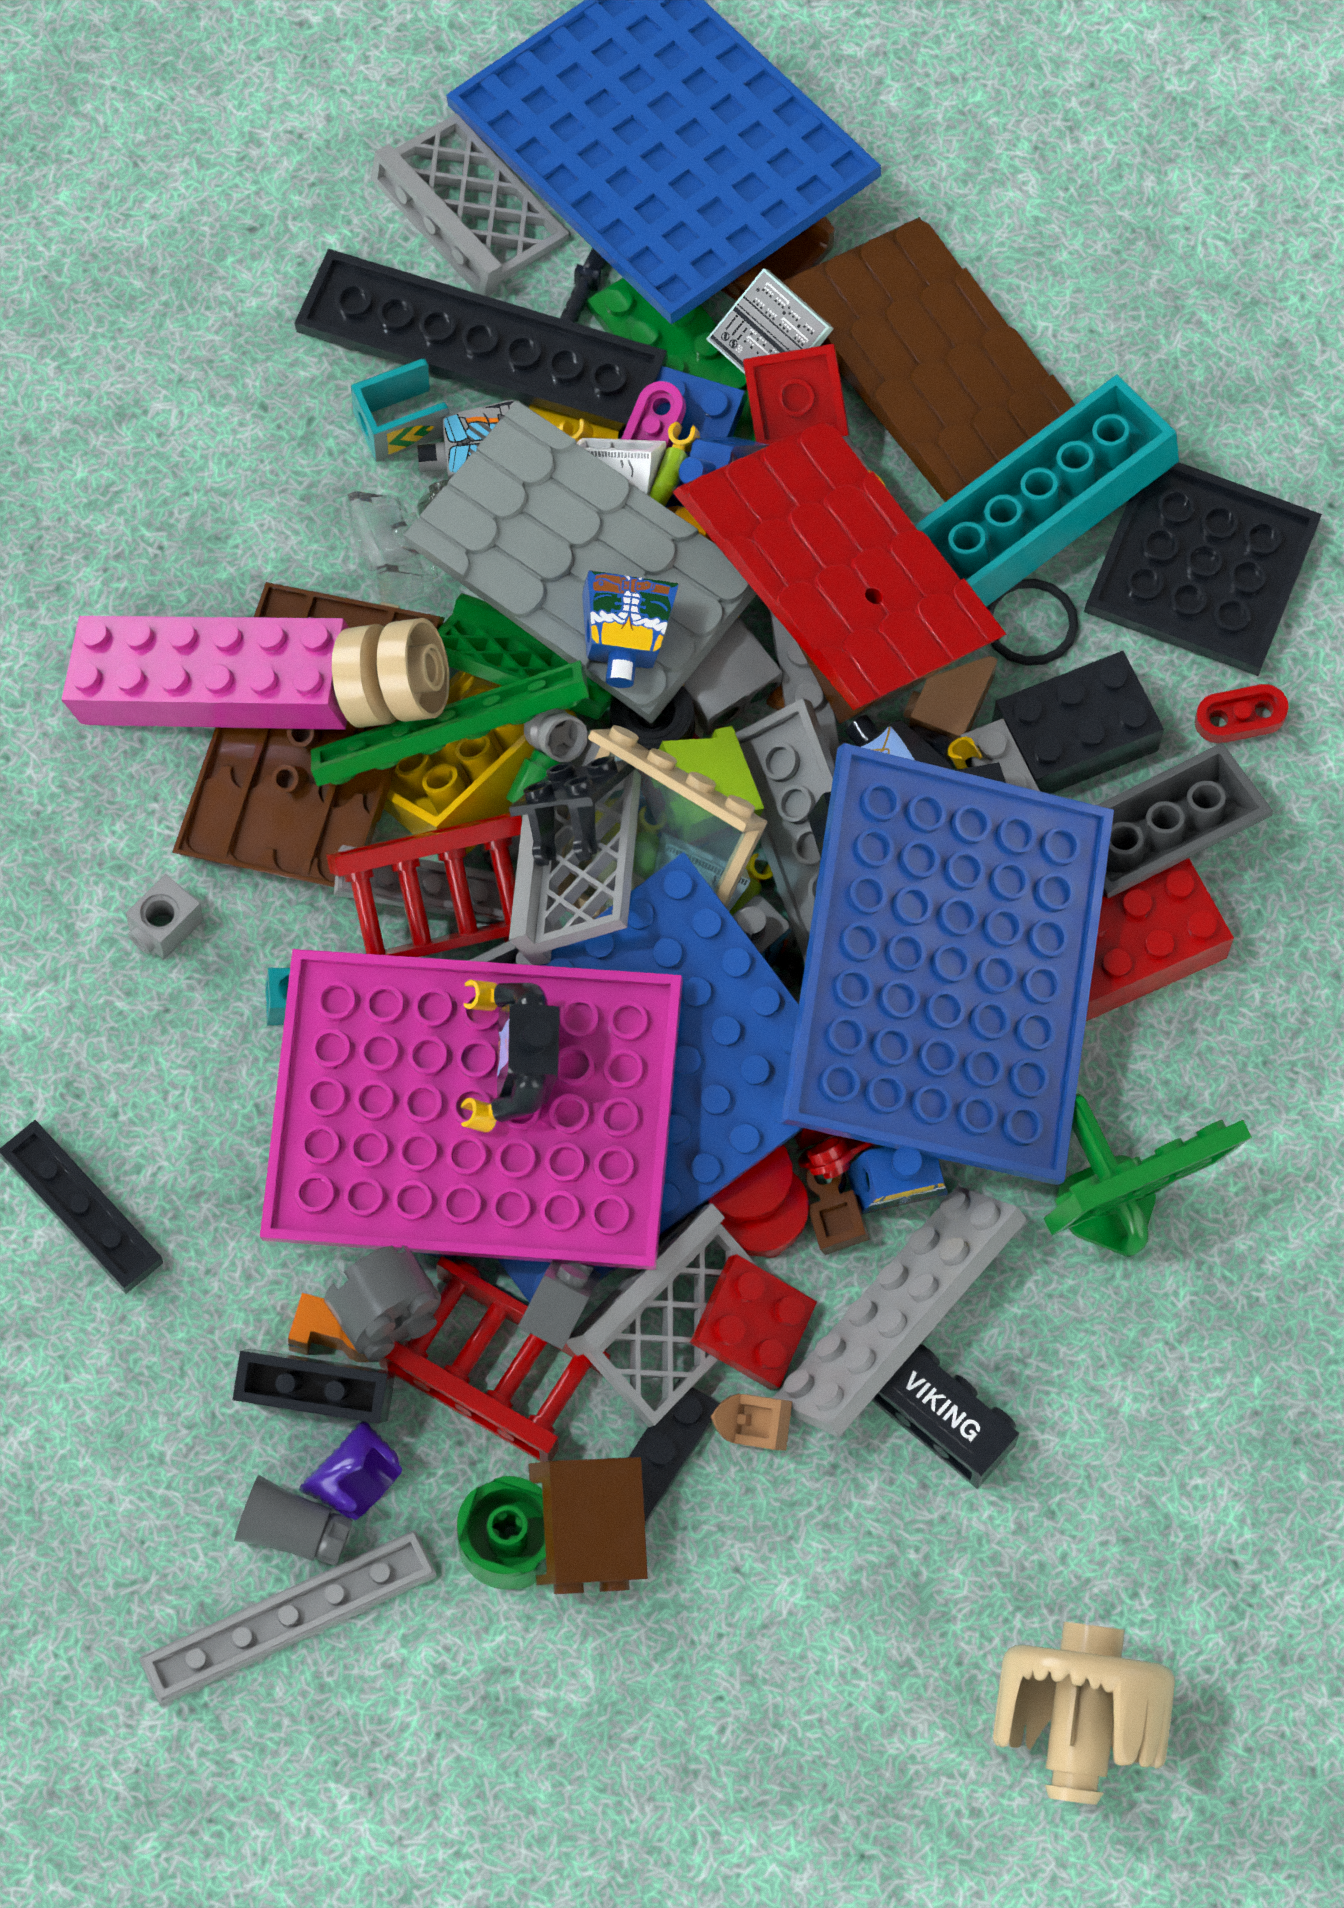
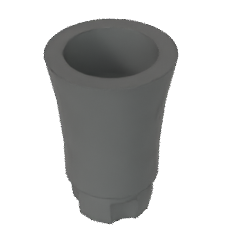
[234,1475,353,1566]

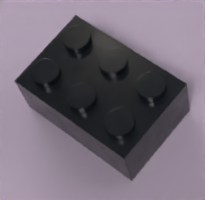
[992,651,1164,794]

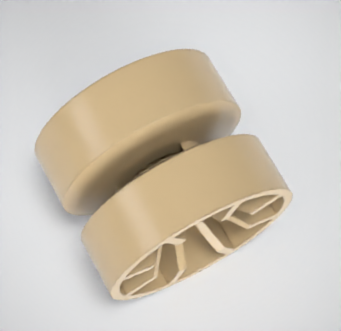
[332,618,450,728]

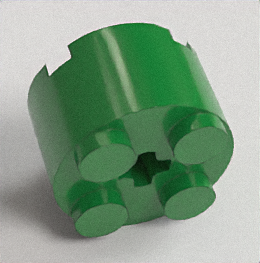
[457,1476,547,1590]

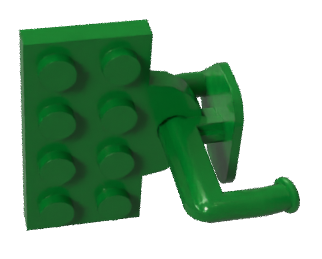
[1043,1094,1252,1257]

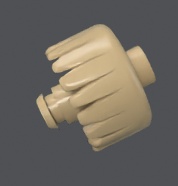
[993,1622,1175,1805]

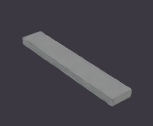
[139,1530,437,1706]

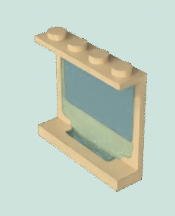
[558,725,768,919]

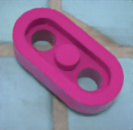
[621,381,686,449]

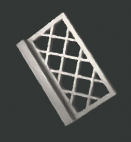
[371,113,570,297]
[509,769,641,965]
[566,1203,757,1427]

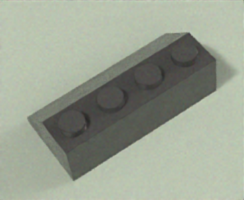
[1097,743,1273,899]

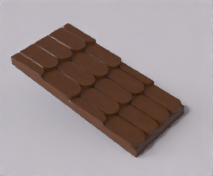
[783,217,1075,502]
[172,582,445,887]

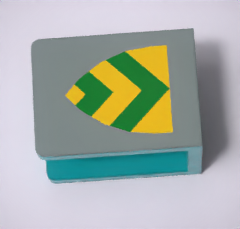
[351,358,449,462]

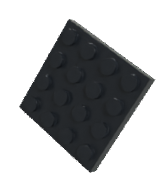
[1084,462,1322,676]

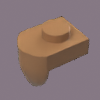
[711,1393,793,1451]

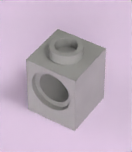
[126,874,204,960]

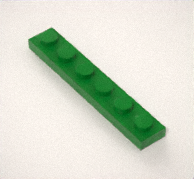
[311,660,589,787]

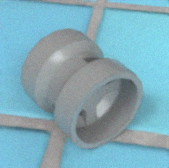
[524,708,588,762]

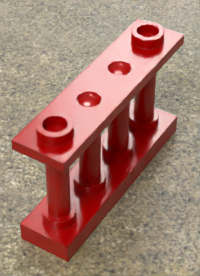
[326,813,522,957]
[379,1256,611,1462]

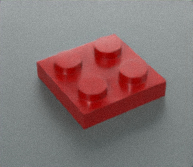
[743,344,850,445]
[690,1254,817,1390]

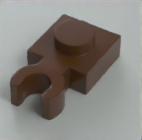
[806,1171,870,1255]

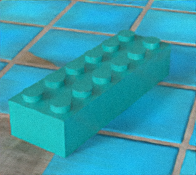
[914,374,1179,607]

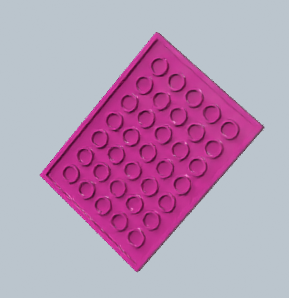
[260,949,683,1270]

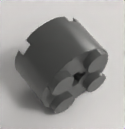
[324,1245,441,1362]

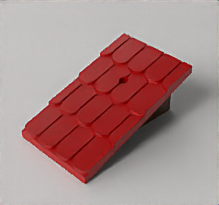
[673,421,1007,724]

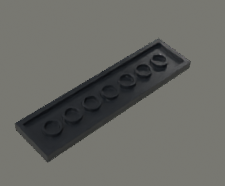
[294,249,668,432]

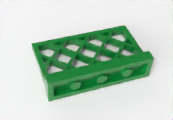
[437,593,614,720]

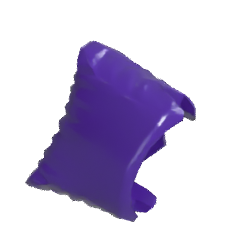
[299,1421,403,1520]

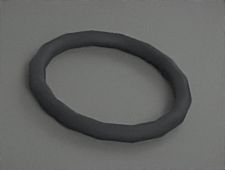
[987,578,1079,666]

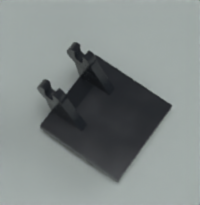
[509,756,636,866]

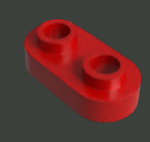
[1194,684,1289,743]

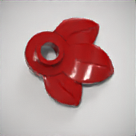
[798,1136,874,1179]

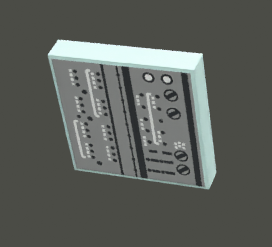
[706,268,834,374]

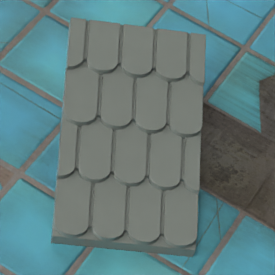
[404,401,756,724]

